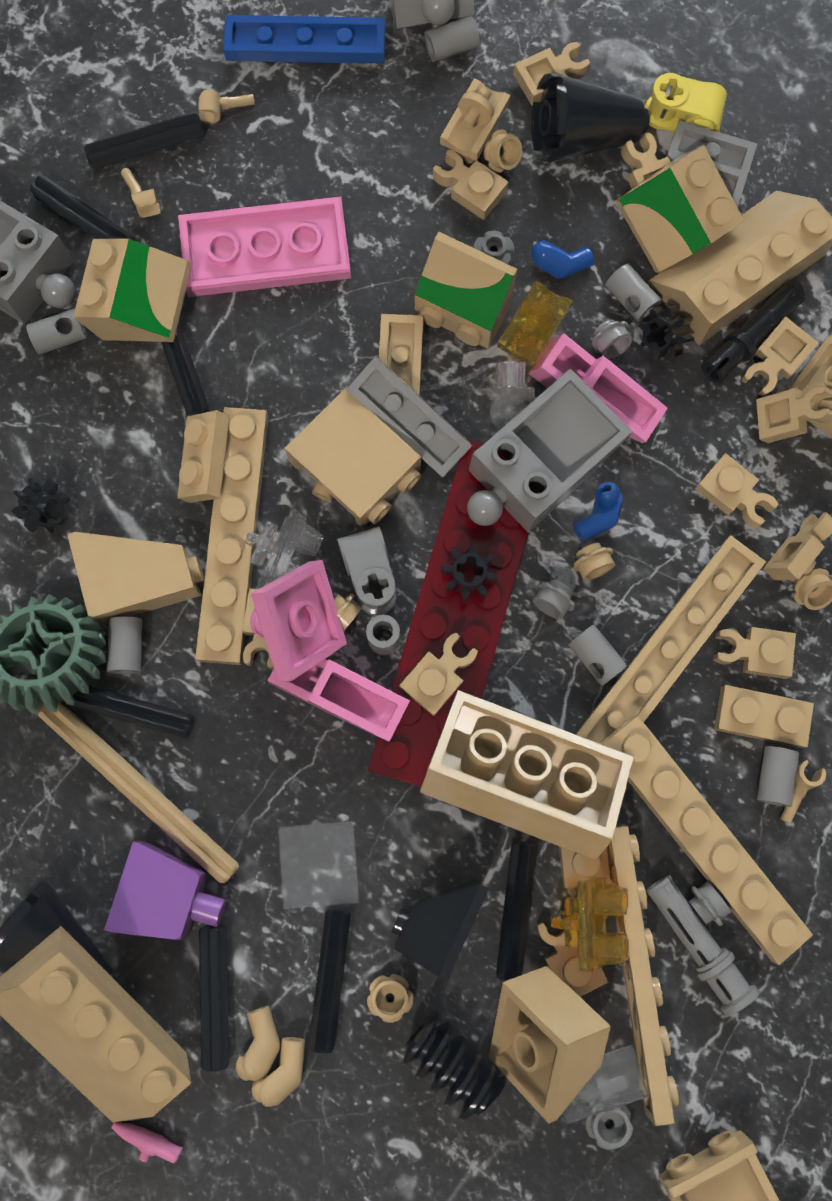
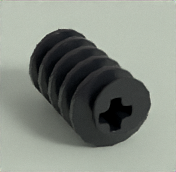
[401,1010,507,1122]

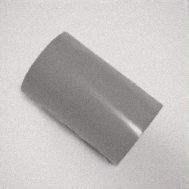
[424,16,480,62]
[605,263,662,322]
[26,308,88,355]
[366,614,401,656]
[107,617,143,674]
[568,624,628,686]
[757,746,799,807]

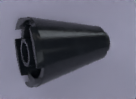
[531,73,649,163]
[0,880,113,976]

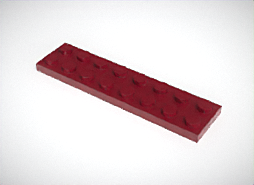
[368,440,537,787]

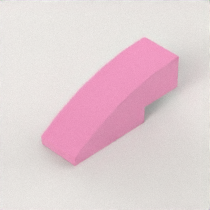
[528,333,668,443]
[267,659,410,742]

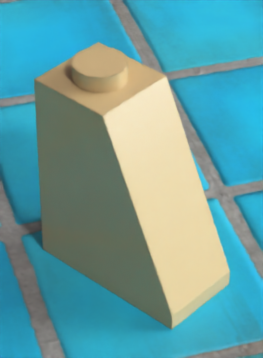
[67,532,204,626]

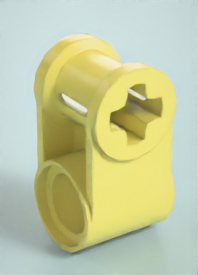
[644,73,727,132]

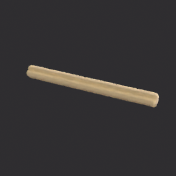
[38,701,239,883]

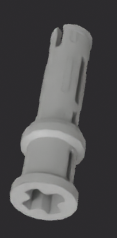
[646,874,760,1016]

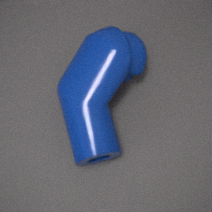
[531,240,594,279]
[572,482,623,542]

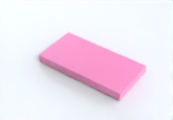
[178,197,351,297]

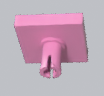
[250,560,347,681]

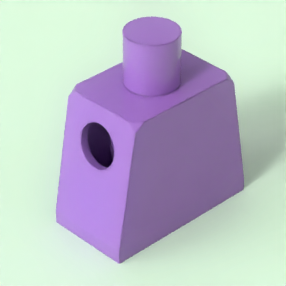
[104,841,226,940]

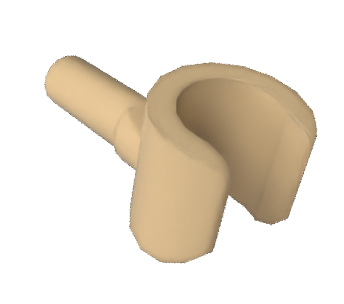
[198,89,254,124]
[121,168,161,218]
[780,760,826,824]

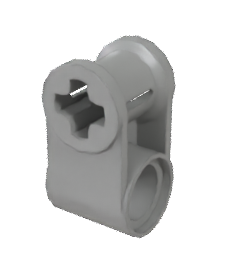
[337,527,396,616]

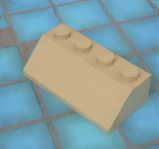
[648,191,832,346]
[420,690,634,860]
[0,926,191,1122]

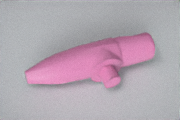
[112,1122,183,1164]

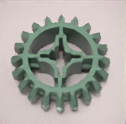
[0,594,106,715]

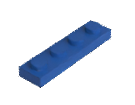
[223,15,385,64]

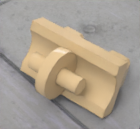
[440,78,511,164]

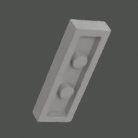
[346,356,472,477]

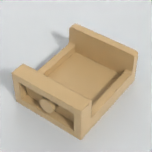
[285,388,421,529]
[658,1130,779,1201]

